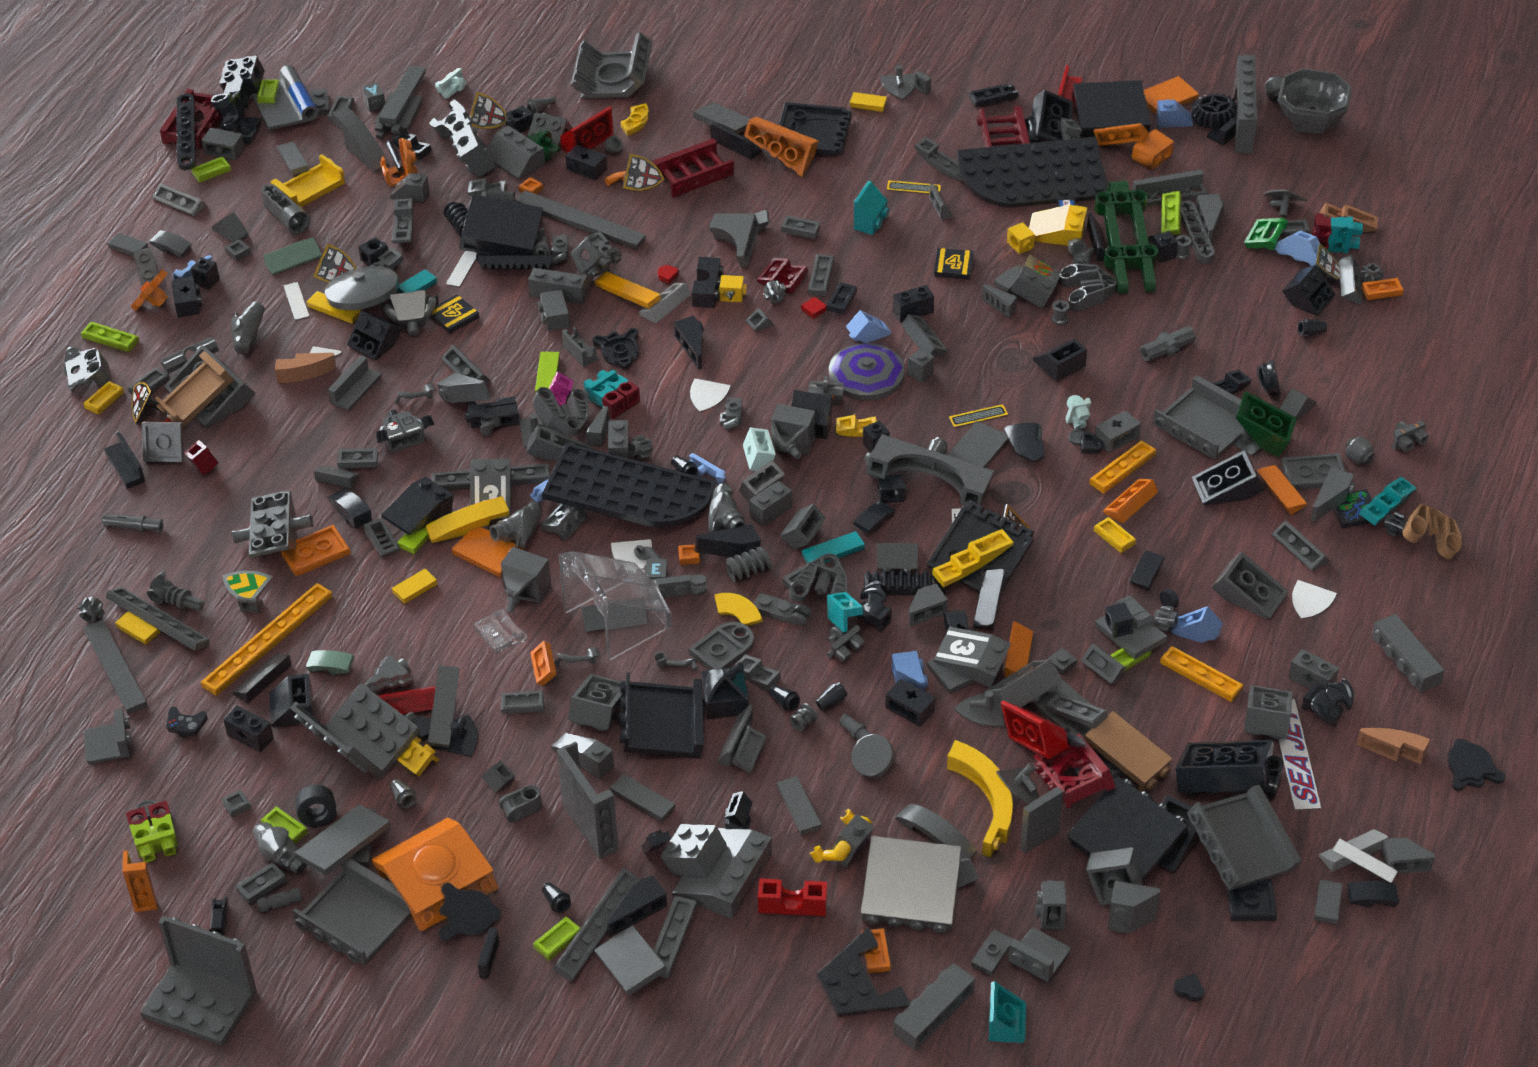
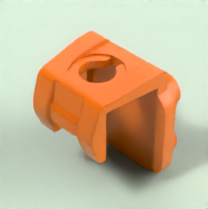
[380,138,418,186]

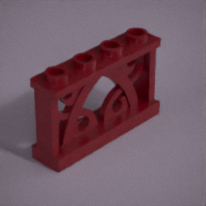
[160,89,222,149]
[1033,733,1116,809]

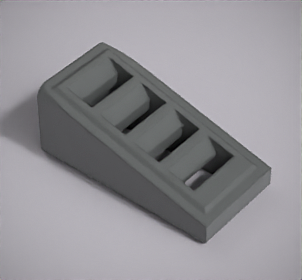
[982,284,1017,318]
[586,406,610,447]
[364,518,400,557]

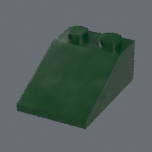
[1235,391,1297,457]

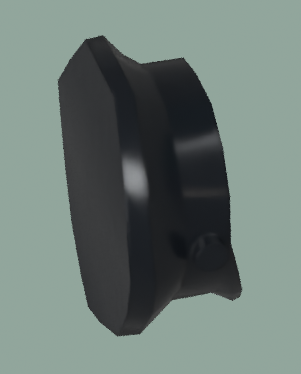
[1257,359,1281,396]

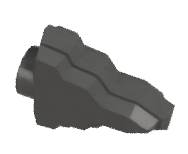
[364,655,413,694]

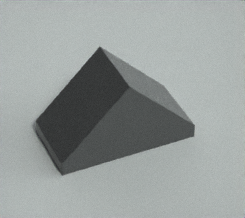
[211,212,249,243]
[1280,388,1317,421]

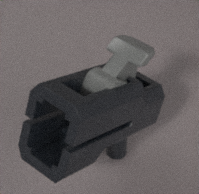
[465,396,520,436]

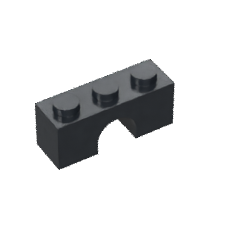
[692,257,724,308]

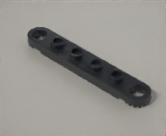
[176,93,196,171]

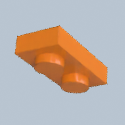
[1361,278,1404,300]
[530,641,556,686]
[861,928,891,974]

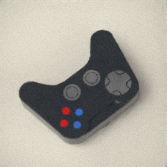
[166,707,208,738]

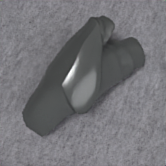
[230,302,265,354]
[708,483,746,533]
[490,501,542,549]
[253,822,307,875]

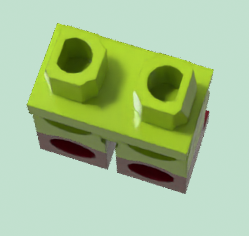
[125,800,178,863]

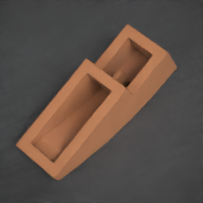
[1319,203,1378,232]
[275,353,336,383]
[1357,728,1430,765]

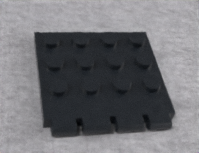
[779,102,853,156]
[926,501,1034,593]

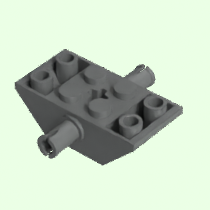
[232,490,313,557]

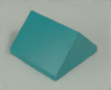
[988,981,1026,1043]

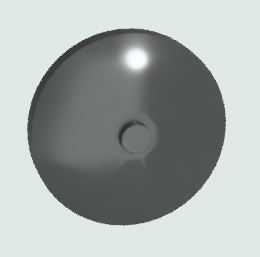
[325,266,399,310]

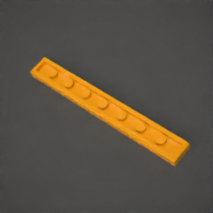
[200,583,333,696]

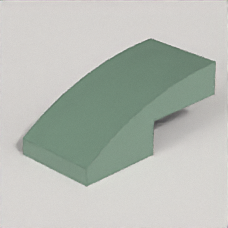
[306,650,355,675]

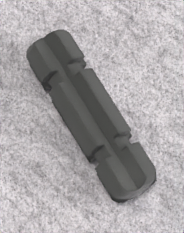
[257,888,302,912]

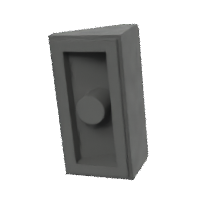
[929,184,953,220]
[314,465,359,488]

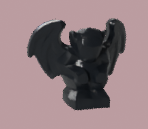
[855,581,892,632]
[1302,678,1354,727]

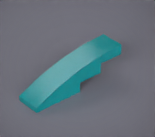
[1359,476,1417,526]

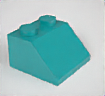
[853,181,890,235]

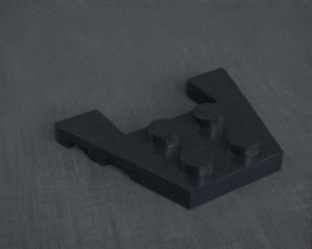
[817,928,910,1016]

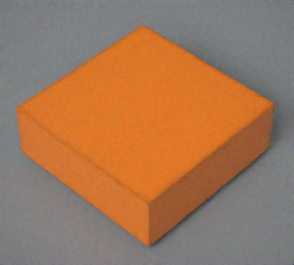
[518,177,544,194]
[678,544,700,565]

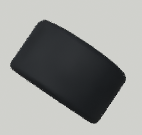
[295,785,336,827]

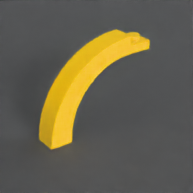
[947,740,1013,857]

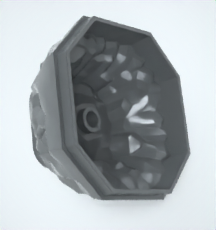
[1278,69,1352,134]

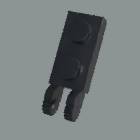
[969,84,1019,107]

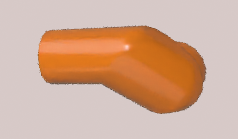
[604,170,626,186]

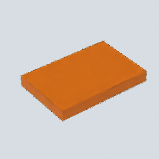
[1144,76,1199,114]
[280,524,351,577]
[452,527,524,577]

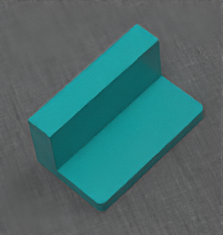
[827,592,863,632]

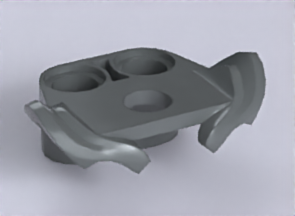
[64,347,111,393]

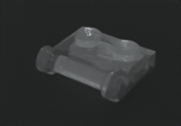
[474,609,528,654]

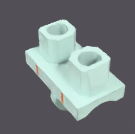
[435,68,467,99]
[1065,395,1091,429]

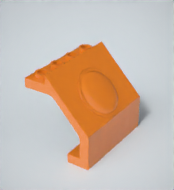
[371,818,499,932]

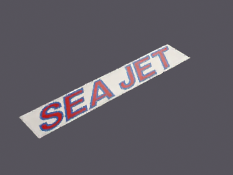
[1279,699,1321,809]

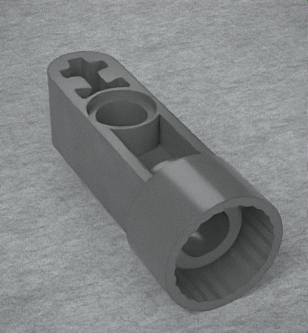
[261,184,310,234]

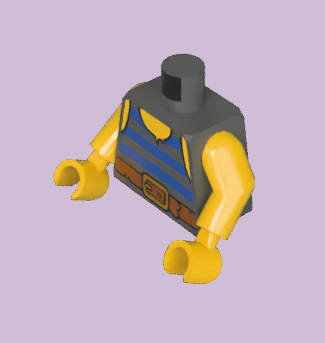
[809,809,874,867]

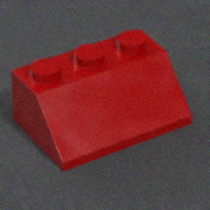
[560,106,614,154]
[1000,701,1069,759]

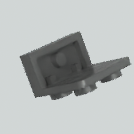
[528,112,572,146]
[84,708,132,764]
[1008,928,1070,982]

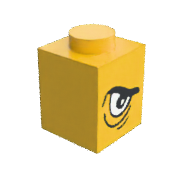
[720,275,747,302]

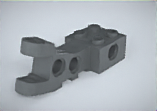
[429,99,496,178]

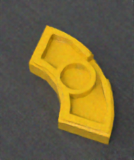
[621,103,649,136]
[714,593,763,626]

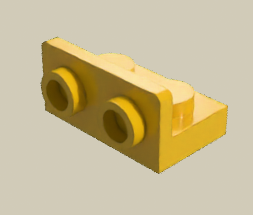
[397,737,440,776]

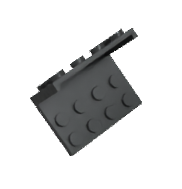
[290,683,421,780]
[140,916,257,1046]

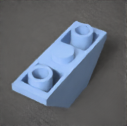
[1274,230,1320,266]

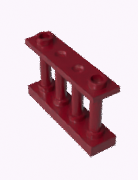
[977,106,1030,147]
[652,138,734,198]

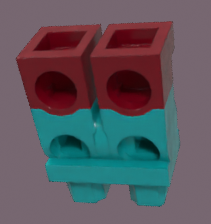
[1312,213,1363,254]
[583,370,641,419]

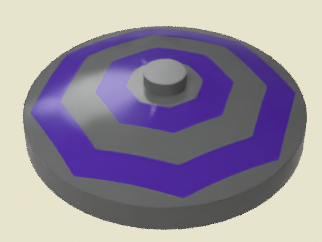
[829,343,905,401]

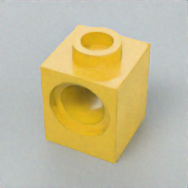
[1007,222,1035,254]

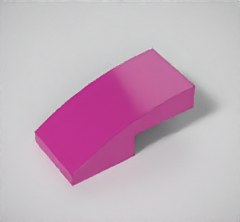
[545,371,573,406]

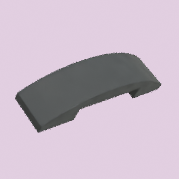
[914,137,964,182]
[392,199,413,243]
[895,804,977,859]

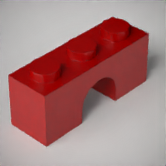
[758,879,827,916]

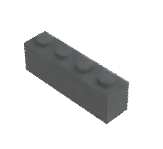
[1372,614,1445,693]
[893,963,975,1051]

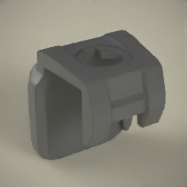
[571,234,622,278]

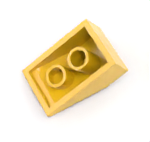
[1029,205,1087,246]

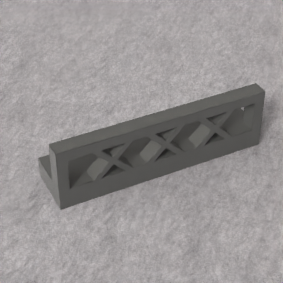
[1133,170,1207,207]

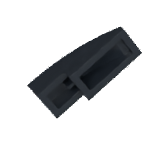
[327,489,373,529]

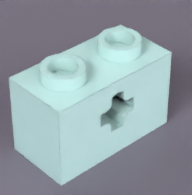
[743,427,776,471]

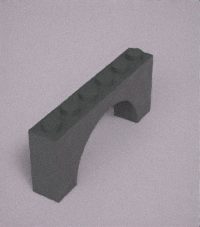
[1233,55,1257,153]
[866,434,994,506]

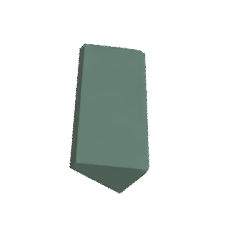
[263,237,322,275]

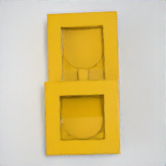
[836,415,877,437]

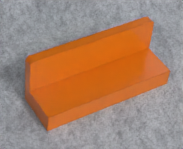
[122,850,158,912]

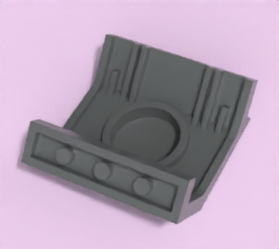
[571,32,653,99]

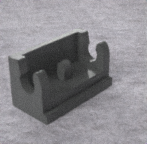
[562,327,599,367]

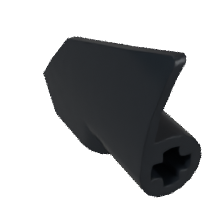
[1004,423,1044,463]

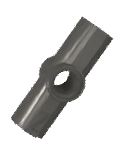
[1140,326,1196,361]
[160,336,219,374]

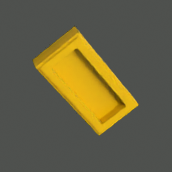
[850,92,887,112]
[83,381,124,415]
[1094,517,1136,553]
[392,569,438,604]
[115,611,160,645]

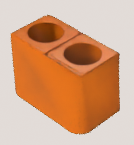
[1132,129,1174,171]

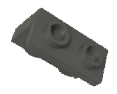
[540,504,588,541]

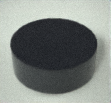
[1159,589,1179,609]

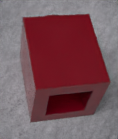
[184,440,219,475]

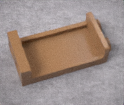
[154,351,234,427]
[1084,711,1172,792]

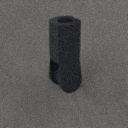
[209,897,228,936]

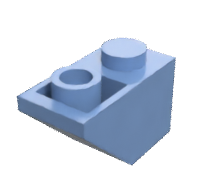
[891,651,928,692]

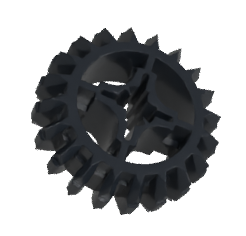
[1191,93,1237,130]

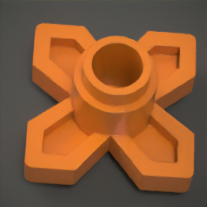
[130,269,168,311]

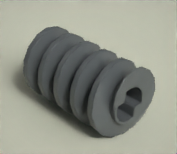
[726,547,772,583]

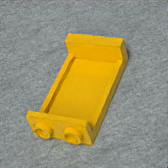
[270,154,345,207]

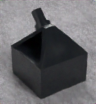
[701,662,749,719]

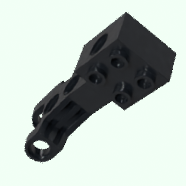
[211,56,265,132]

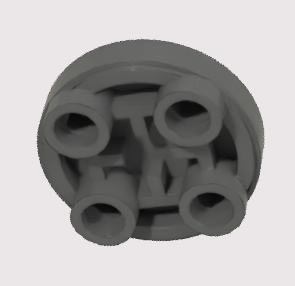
[851,734,896,779]

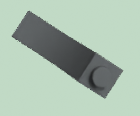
[709,214,760,268]

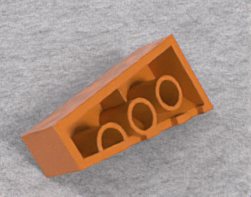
[744,117,819,177]

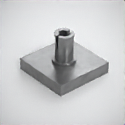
[142,422,184,462]

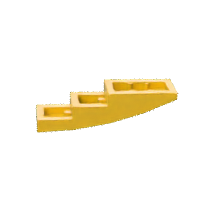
[425,496,509,543]
[932,529,1014,587]

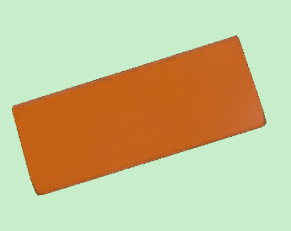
[1094,123,1149,146]
[1257,465,1308,516]
[1103,479,1158,523]
[1004,621,1033,677]

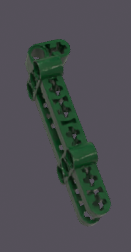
[1094,181,1158,294]

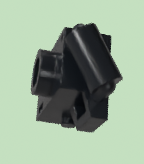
[724,791,753,830]

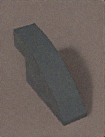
[332,106,390,173]

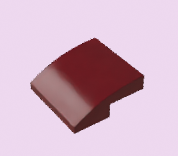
[757,258,808,293]

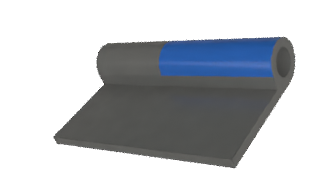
[251,65,318,130]

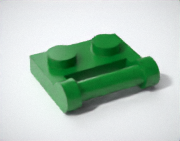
[1244,218,1288,250]

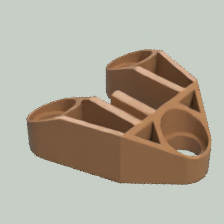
[1402,504,1462,559]

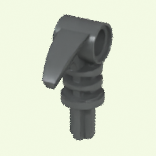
[147,571,205,611]

